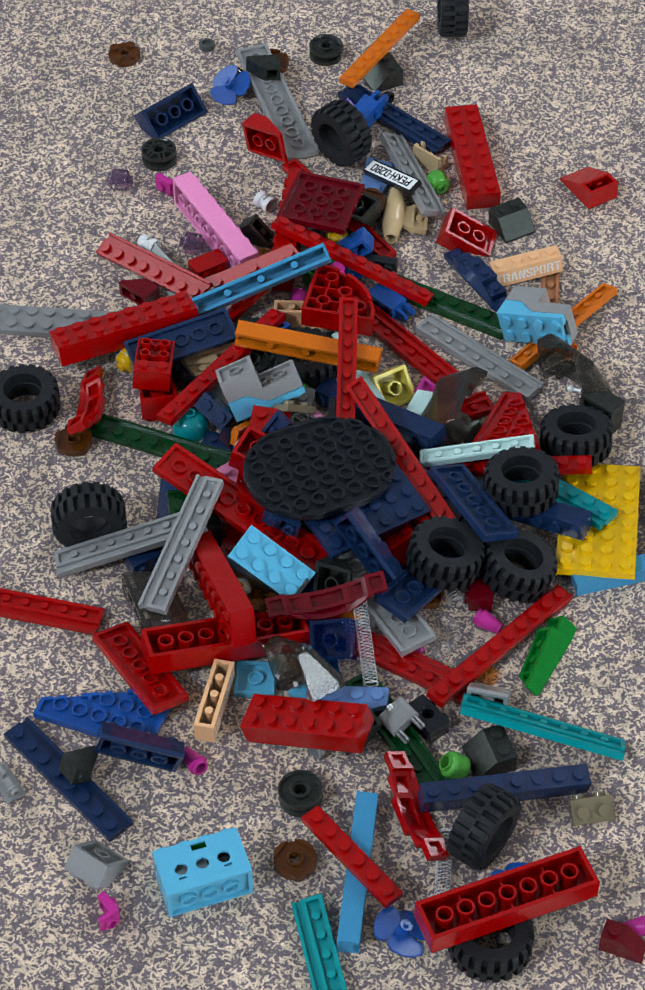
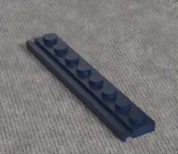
[338,84,451,155]
[3,717,134,843]

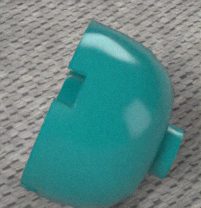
[172,407,210,442]

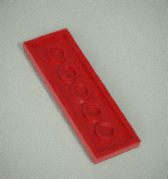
[92,621,189,715]

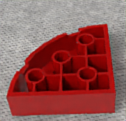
[301,265,375,336]

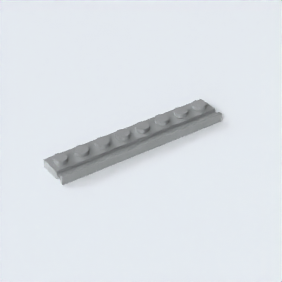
[379,132,446,218]
[415,313,544,402]
[138,474,224,615]
[54,512,208,578]

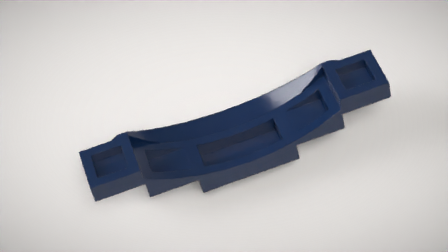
[444,248,507,312]

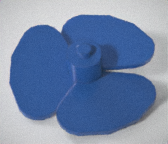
[210,65,251,105]
[374,906,426,958]

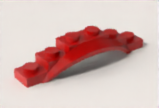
[66,365,106,435]
[383,751,449,861]

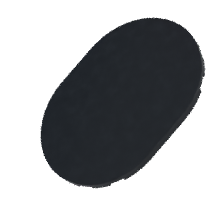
[243,416,396,521]

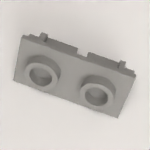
[0,762,26,804]

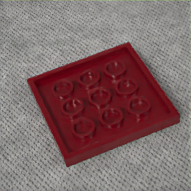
[277,170,365,235]

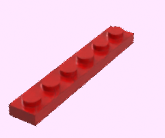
[301,805,403,909]

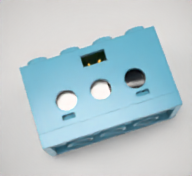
[152,827,253,918]

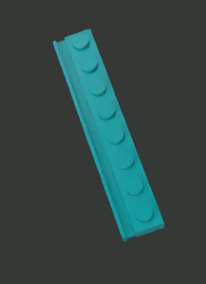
[512,478,618,531]
[460,693,625,761]
[291,893,347,990]

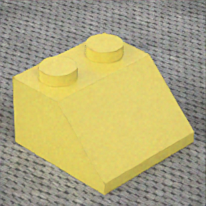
[369,364,415,406]

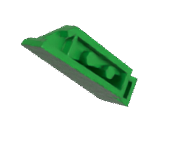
[519,615,577,696]

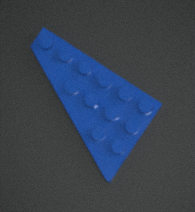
[33,689,171,738]

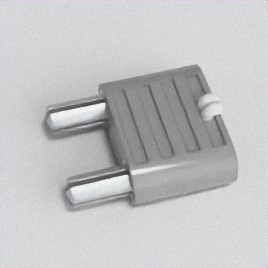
[378,697,425,744]

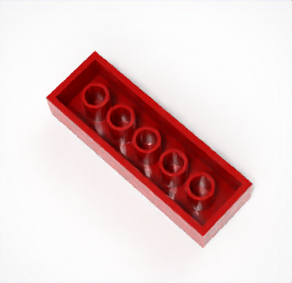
[240,694,374,754]

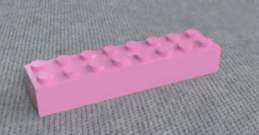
[173,171,260,268]

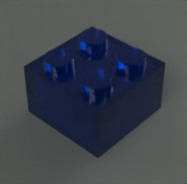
[309,618,357,664]

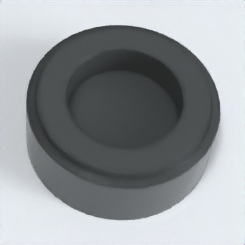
[199,38,215,52]

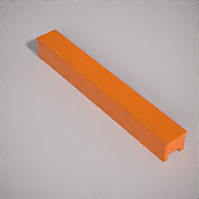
[234,320,382,374]

